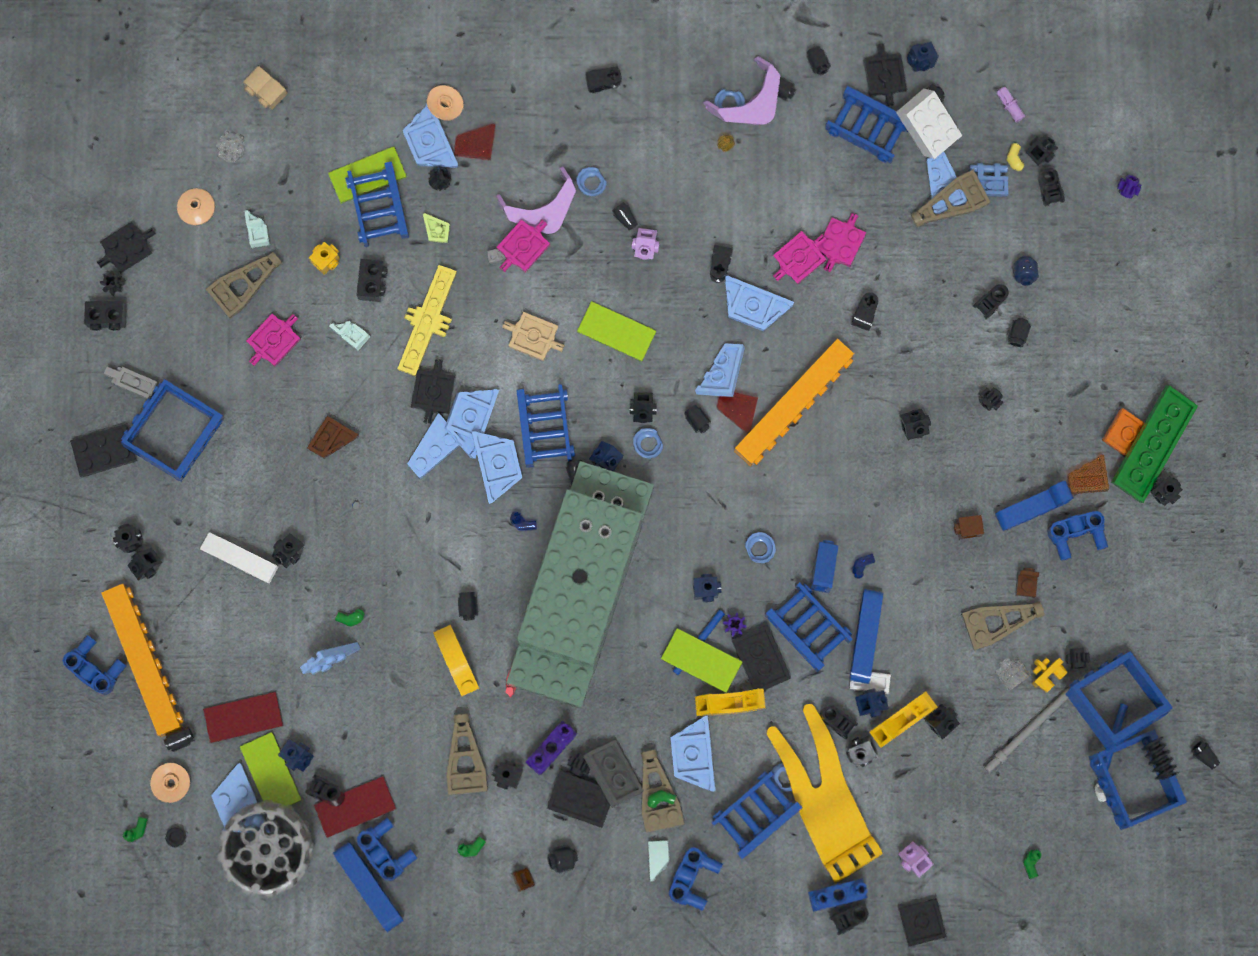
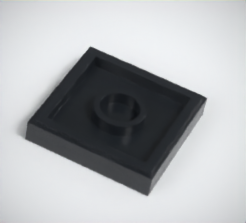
[898,898,947,947]

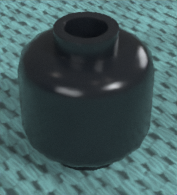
[547,845,578,873]

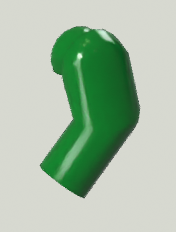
[335,609,365,627]
[647,790,676,808]
[123,817,148,842]
[457,836,486,857]
[1023,849,1042,879]

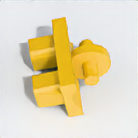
[1031,658,1068,693]

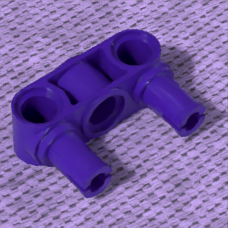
[525,721,577,776]

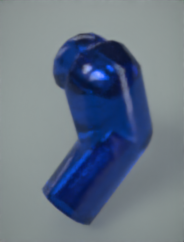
[510,512,537,531]
[852,554,875,579]

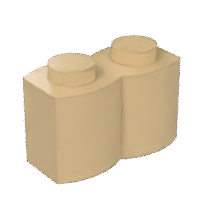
[243,66,287,110]

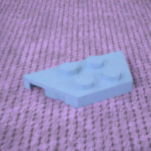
[402,104,459,168]
[725,275,794,331]
[444,389,499,459]
[472,431,522,504]
[300,642,361,675]
[670,716,715,792]
[211,763,271,833]

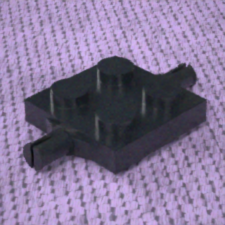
[864,44,907,106]
[96,222,156,273]
[411,359,456,424]

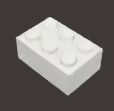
[896,89,962,159]

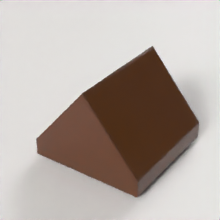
[511,867,535,892]

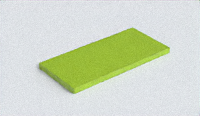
[328,146,407,204]
[577,301,656,362]
[661,628,743,693]
[240,732,301,806]

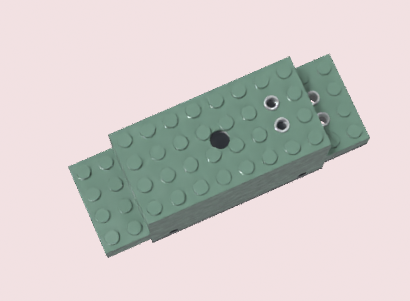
[506,461,654,709]

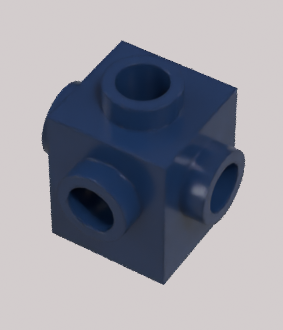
[907,42,939,72]
[589,441,624,471]
[693,574,721,602]
[855,688,889,718]
[278,739,314,772]

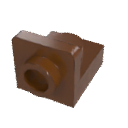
[1016,568,1040,598]

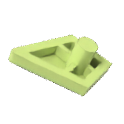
[423,213,450,243]

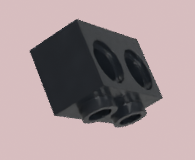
[356,259,388,302]
[84,301,127,331]

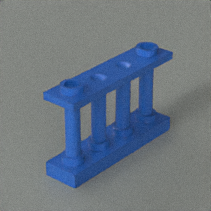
[825,86,908,164]
[345,161,409,247]
[517,384,575,468]
[765,582,853,672]
[712,771,803,859]

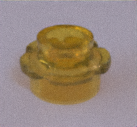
[717,135,735,152]

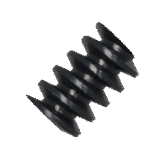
[1142,736,1180,780]

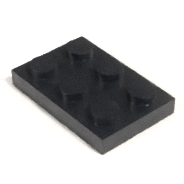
[70,424,137,478]
[732,625,791,691]
[547,771,610,828]

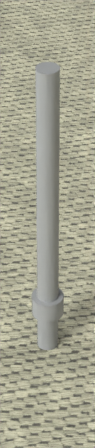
[984,688,1069,773]

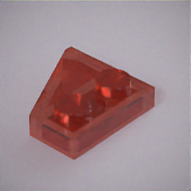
[454,124,496,160]
[716,392,758,434]

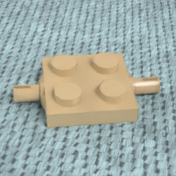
[502,312,565,362]

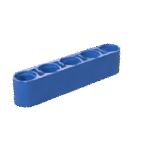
[850,589,883,684]
[333,841,404,933]

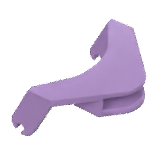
[703,56,780,125]
[496,166,576,234]

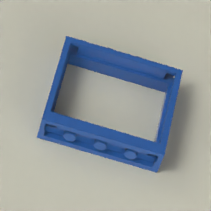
[121,379,224,482]
[1066,651,1173,751]
[1088,729,1187,830]

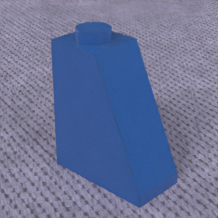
[810,540,838,593]

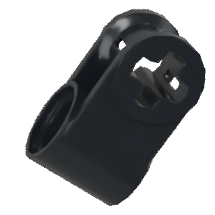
[585,67,622,93]
[1038,168,1065,207]
[710,244,733,283]
[973,284,1009,320]
[851,292,879,331]
[820,706,858,740]
[305,774,345,806]
[829,905,869,936]

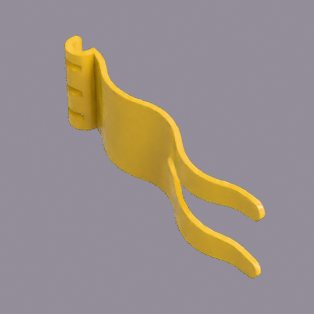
[767,704,883,884]

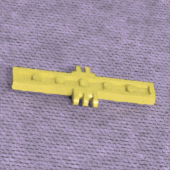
[398,265,457,377]

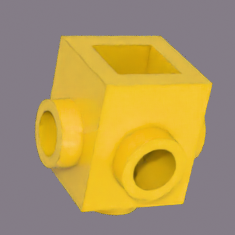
[309,242,340,275]

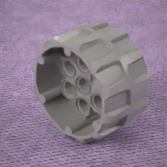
[217,800,314,898]

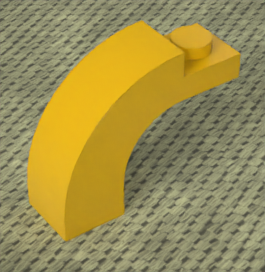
[433,625,479,696]
[695,689,765,716]
[869,692,937,748]

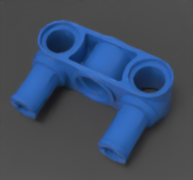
[1047,511,1108,561]
[63,635,127,695]
[357,817,417,881]
[669,848,723,911]
[808,878,868,912]

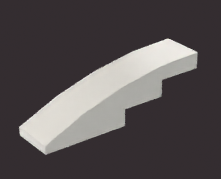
[200,532,278,584]

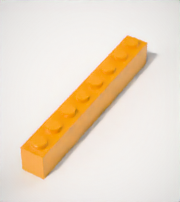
[734,338,854,467]
[101,584,184,737]

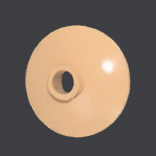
[427,85,463,120]
[177,189,215,225]
[150,763,190,803]

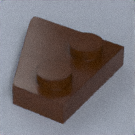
[307,416,359,459]

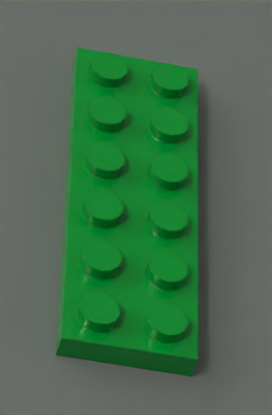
[1111,385,1198,503]

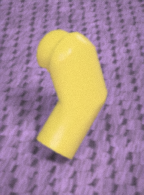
[1007,143,1024,171]

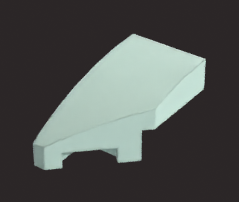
[244,211,270,248]
[329,321,370,351]
[648,841,669,882]

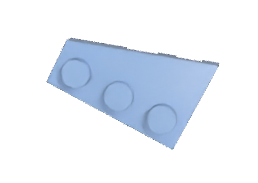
[927,151,967,214]
[695,343,745,397]
[407,413,460,479]

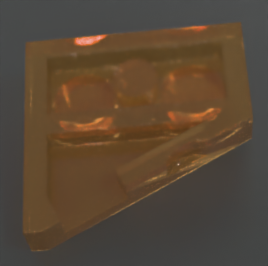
[1067,454,1109,494]

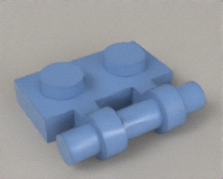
[969,163,1008,197]

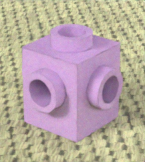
[632,228,659,260]
[898,842,933,878]

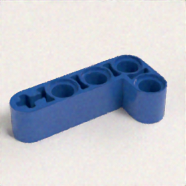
[995,480,1074,531]

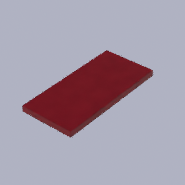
[203,692,283,743]
[314,777,396,838]

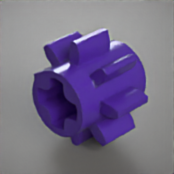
[1117,175,1142,198]
[723,613,747,637]

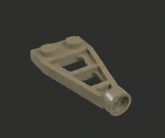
[911,169,991,228]
[206,252,282,319]
[962,601,1044,650]
[447,714,488,795]
[641,750,684,833]

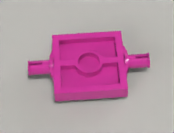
[819,213,866,273]
[497,219,550,273]
[773,231,827,285]
[247,314,301,367]

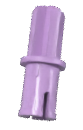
[997,87,1026,123]

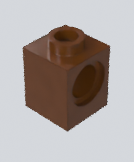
[954,515,984,540]

